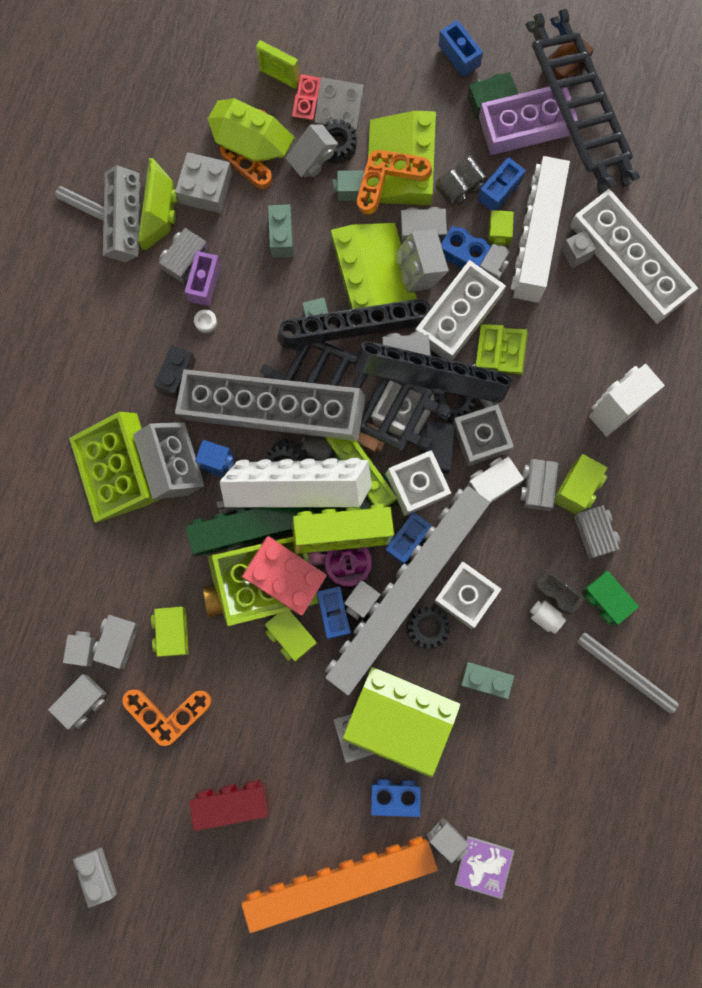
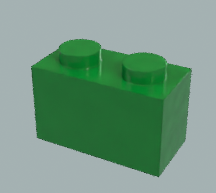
[582,571,639,626]

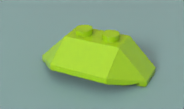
[208,98,295,162]
[138,158,178,250]

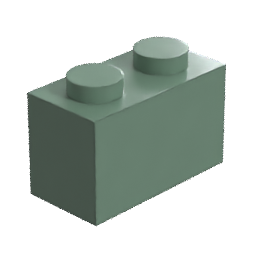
[268,204,294,258]
[459,662,514,699]

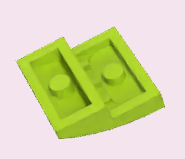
[476,324,528,375]

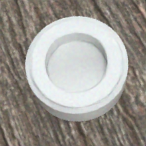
[194,310,217,333]

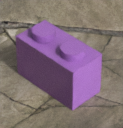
[185,251,221,307]

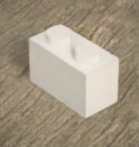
[468,456,524,502]

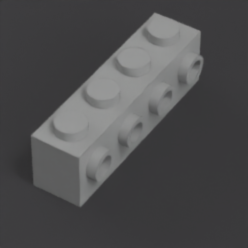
[103,165,140,262]

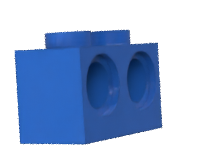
[478,157,526,211]
[441,225,491,269]
[195,440,236,478]
[385,512,432,566]
[317,587,351,640]
[371,779,421,817]

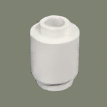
[530,600,566,634]

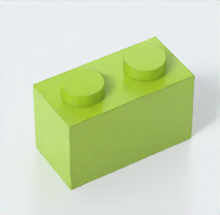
[151,607,189,657]
[265,611,318,662]

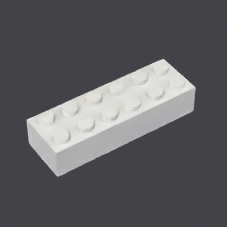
[511,156,570,303]
[570,189,698,324]
[220,458,372,507]

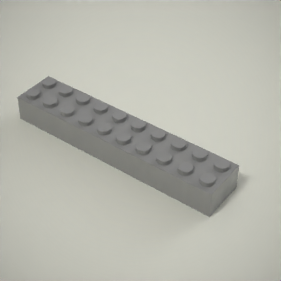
[325,486,491,696]

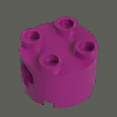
[325,547,372,588]

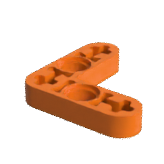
[220,109,272,189]
[357,150,432,214]
[123,690,212,746]

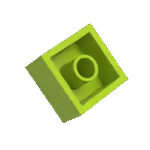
[554,454,608,515]

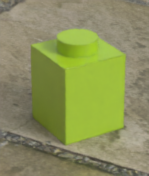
[488,210,514,247]

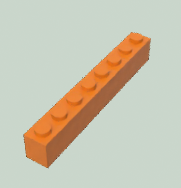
[241,837,438,933]

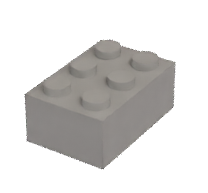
[133,422,205,499]

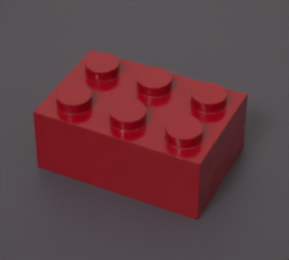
[189,780,271,831]

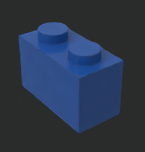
[438,20,483,77]

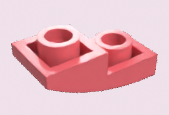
[292,74,321,121]

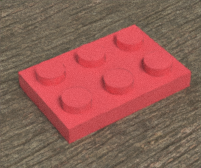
[241,536,327,615]

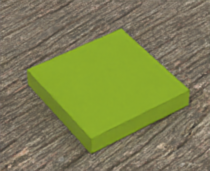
[256,40,300,89]

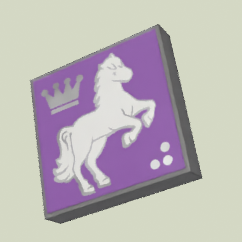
[454,836,514,899]

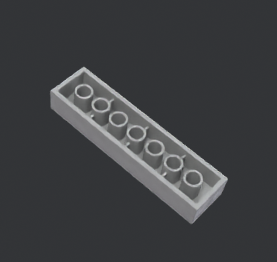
[175,369,366,441]

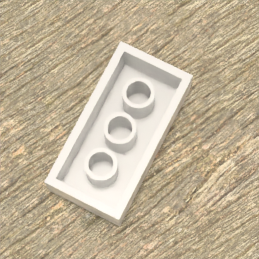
[415,260,506,361]
[589,364,665,437]

